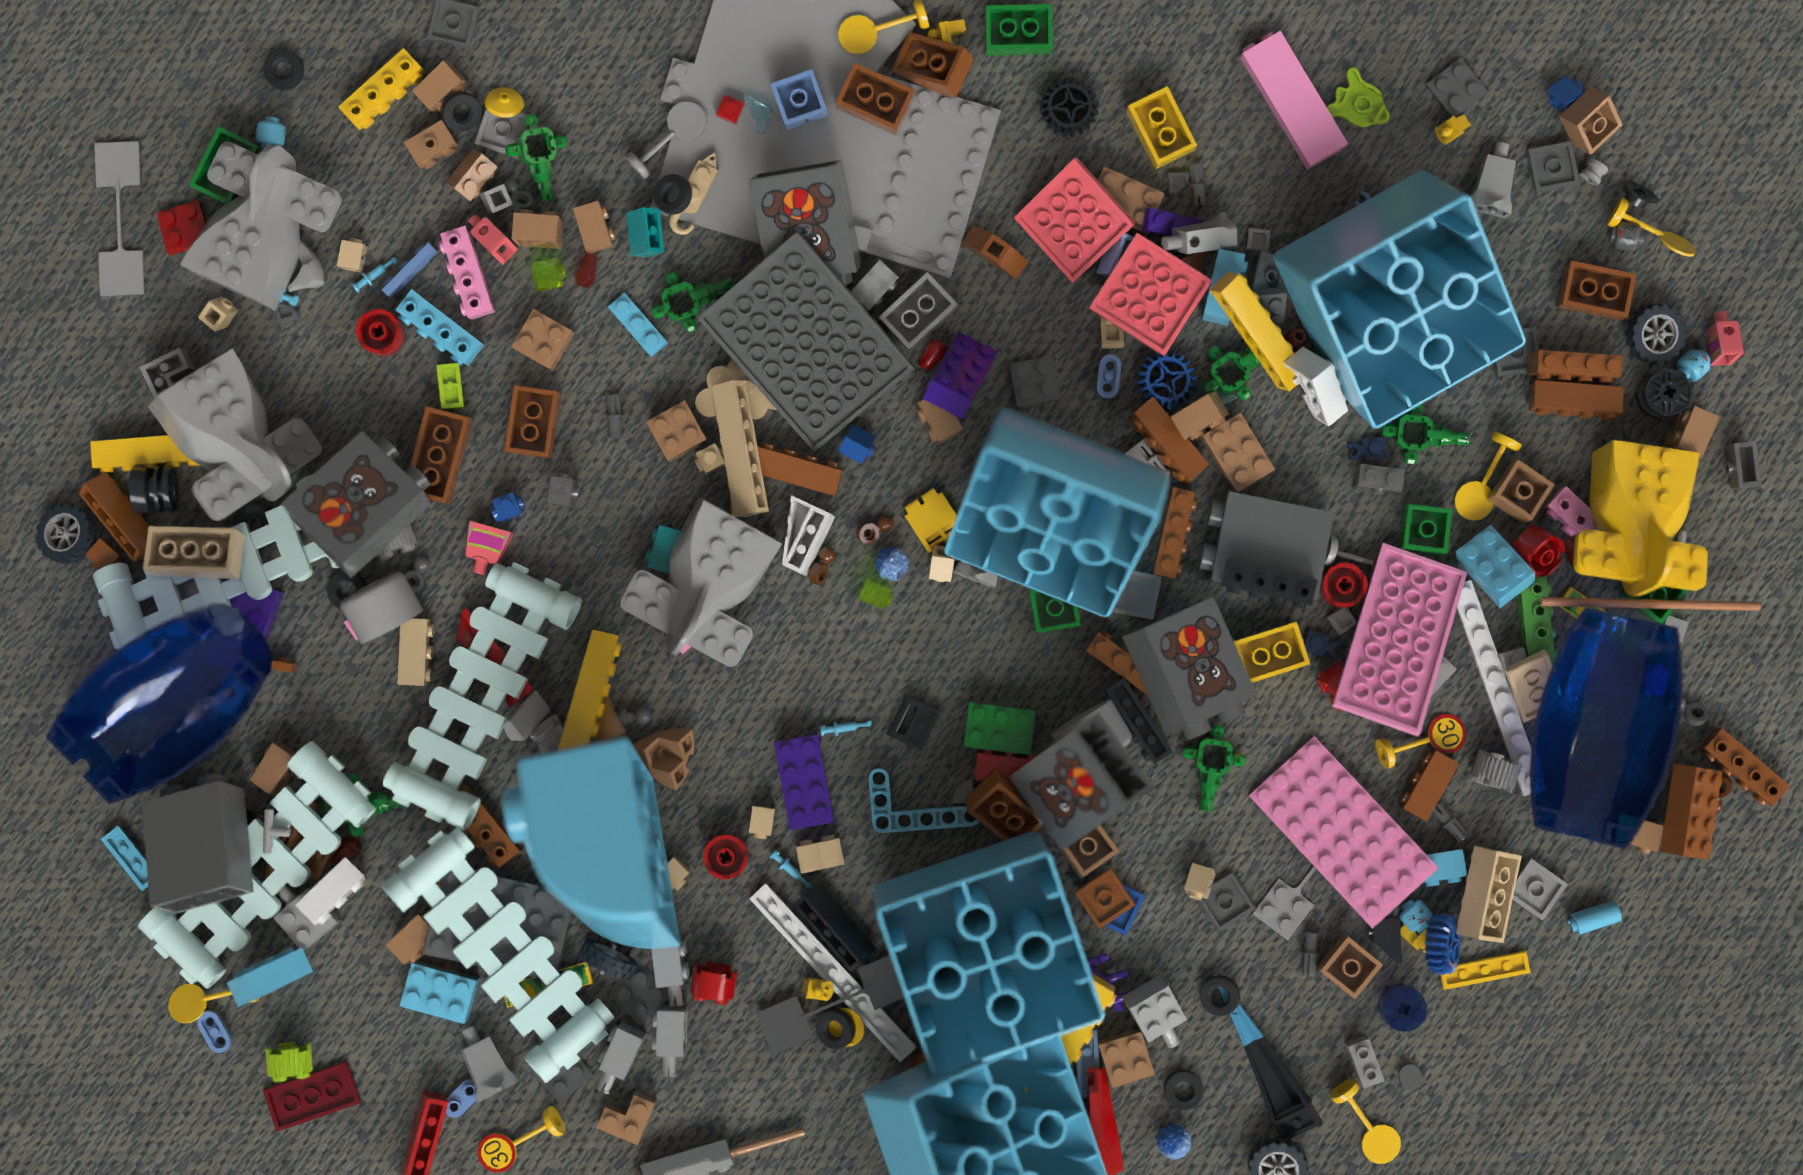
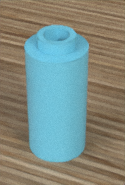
[1568,900,1622,935]

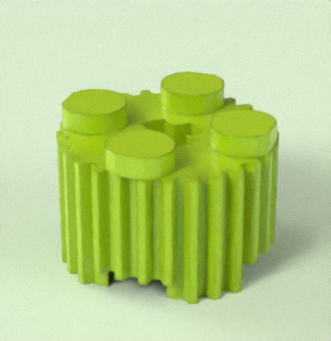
[265,1042,313,1082]

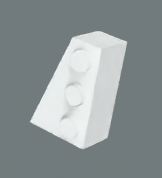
[1283,347,1348,426]
[782,495,835,577]
[295,857,365,926]

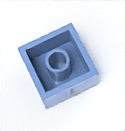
[770,69,828,131]

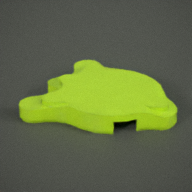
[1327,67,1390,127]

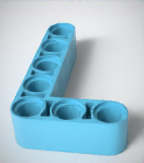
[869,768,979,833]

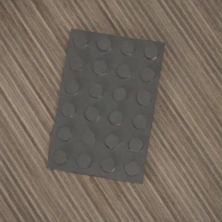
[423,871,571,978]

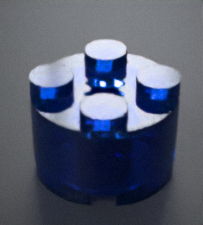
[1378,984,1427,1032]

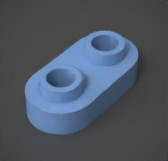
[1096,354,1121,399]
[197,1010,233,1053]
[446,1078,476,1118]

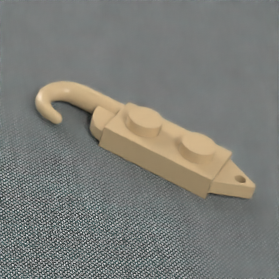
[669,153,719,235]

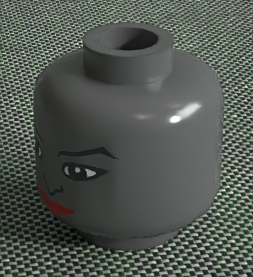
[1610,221,1645,251]

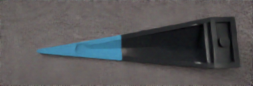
[1213,973,1323,1138]

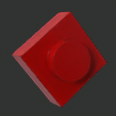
[716,95,745,125]

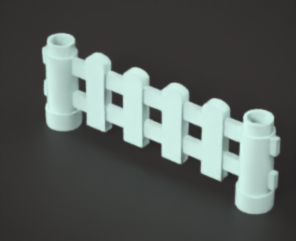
[93,474,340,659]
[383,562,582,831]
[138,741,376,989]
[381,827,615,1083]

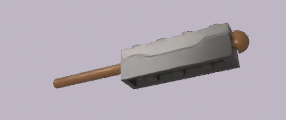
[635,1127,805,1175]

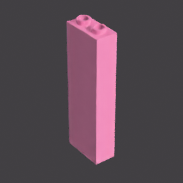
[1240,31,1348,170]

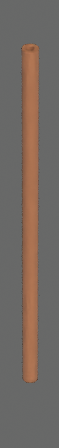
[1539,597,1761,611]

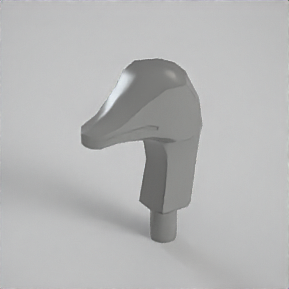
[287,240,325,292]

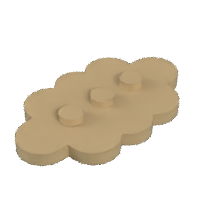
[695,359,777,420]

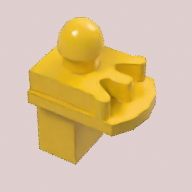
[928,19,966,43]
[1435,114,1471,144]
[1400,924,1427,953]
[802,978,834,1001]

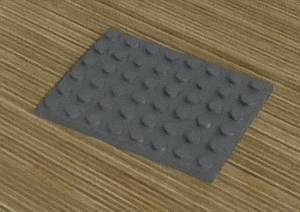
[697,231,915,452]

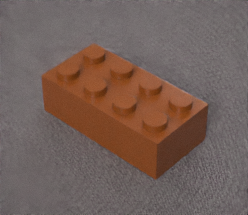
[410,406,473,505]
[1660,764,1722,860]

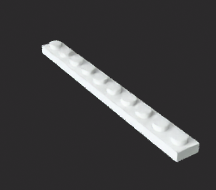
[1457,580,1545,796]
[749,883,916,1062]

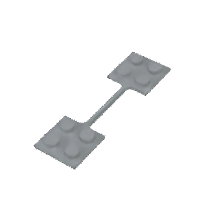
[95,141,145,296]
[1252,866,1316,940]

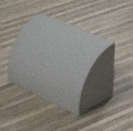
[504,690,550,741]

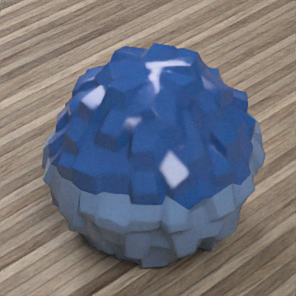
[875,546,909,581]
[1156,1123,1191,1160]

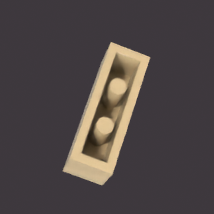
[397,619,434,686]

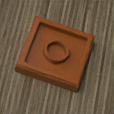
[1074,867,1135,929]

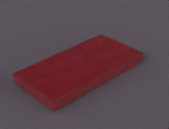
[263,1060,362,1132]

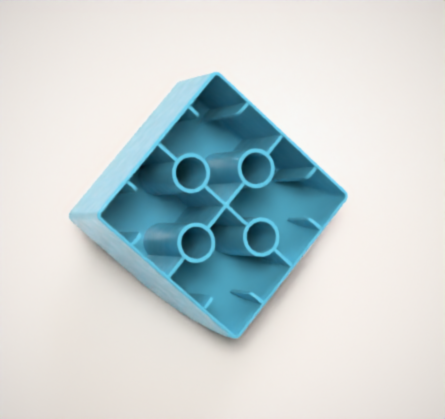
[1273,170,1526,428]
[944,408,1169,617]
[502,737,680,949]
[873,831,1104,1076]
[863,1035,1107,1175]

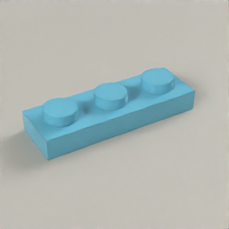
[608,293,668,357]
[101,825,148,891]

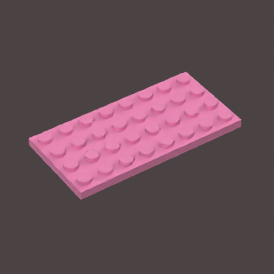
[1332,543,1467,736]
[1249,736,1438,928]

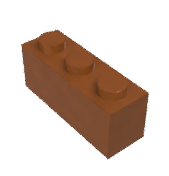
[1400,750,1460,822]

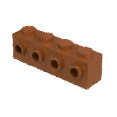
[1527,350,1622,383]
[1529,380,1623,421]
[1127,397,1209,485]
[757,442,844,496]
[79,472,149,562]
[1151,487,1197,580]
[1084,632,1148,696]
[1699,728,1790,806]
[458,781,522,868]

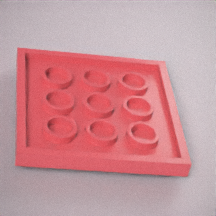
[1014,157,1136,283]
[1089,233,1213,356]

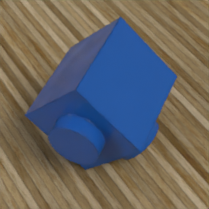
[839,425,876,464]

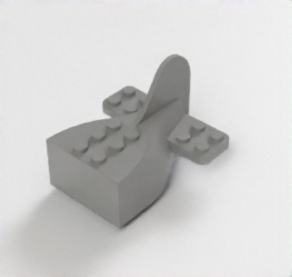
[180,142,342,311]
[148,348,322,521]
[620,497,782,667]

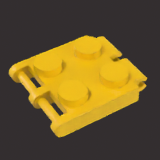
[904,488,957,553]

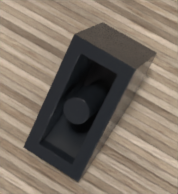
[1366,916,1402,964]

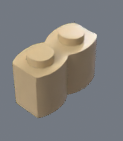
[796,834,845,873]

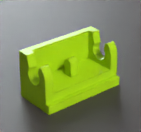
[436,363,464,411]

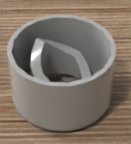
[340,571,423,644]
[1050,699,1132,747]

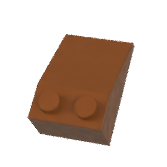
[891,32,974,98]

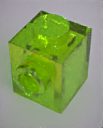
[531,257,566,292]
[858,579,894,610]

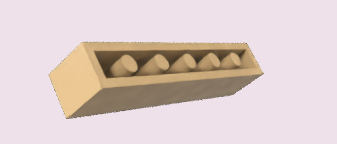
[712,380,769,517]

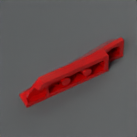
[456,608,533,708]
[1087,1067,1123,1175]

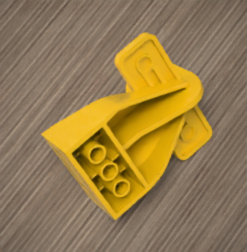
[1574,440,1708,596]

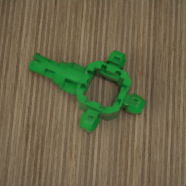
[505,114,567,202]
[651,272,734,333]
[1202,346,1259,401]
[1381,404,1470,464]
[1182,725,1245,812]
[322,774,411,837]

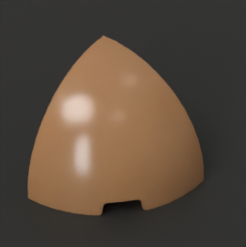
[591,695,626,744]
[632,728,694,790]

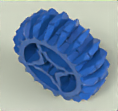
[1137,351,1197,410]
[1425,914,1461,975]

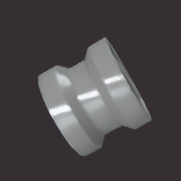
[1579,159,1608,186]

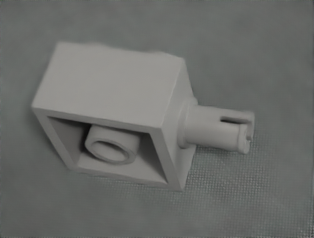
[274,884,341,951]
[652,935,690,1007]
[1122,975,1187,1048]
[652,1005,688,1077]
[596,1022,646,1094]

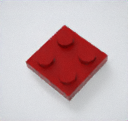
[157,200,207,255]

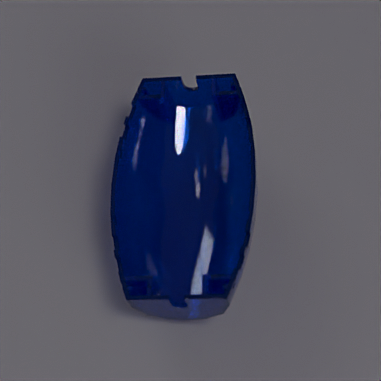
[46,603,273,804]
[1530,607,1683,850]

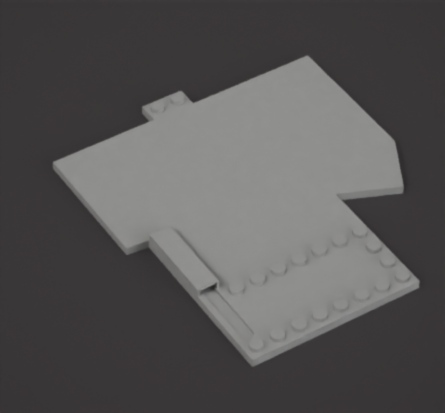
[650,0,1001,279]

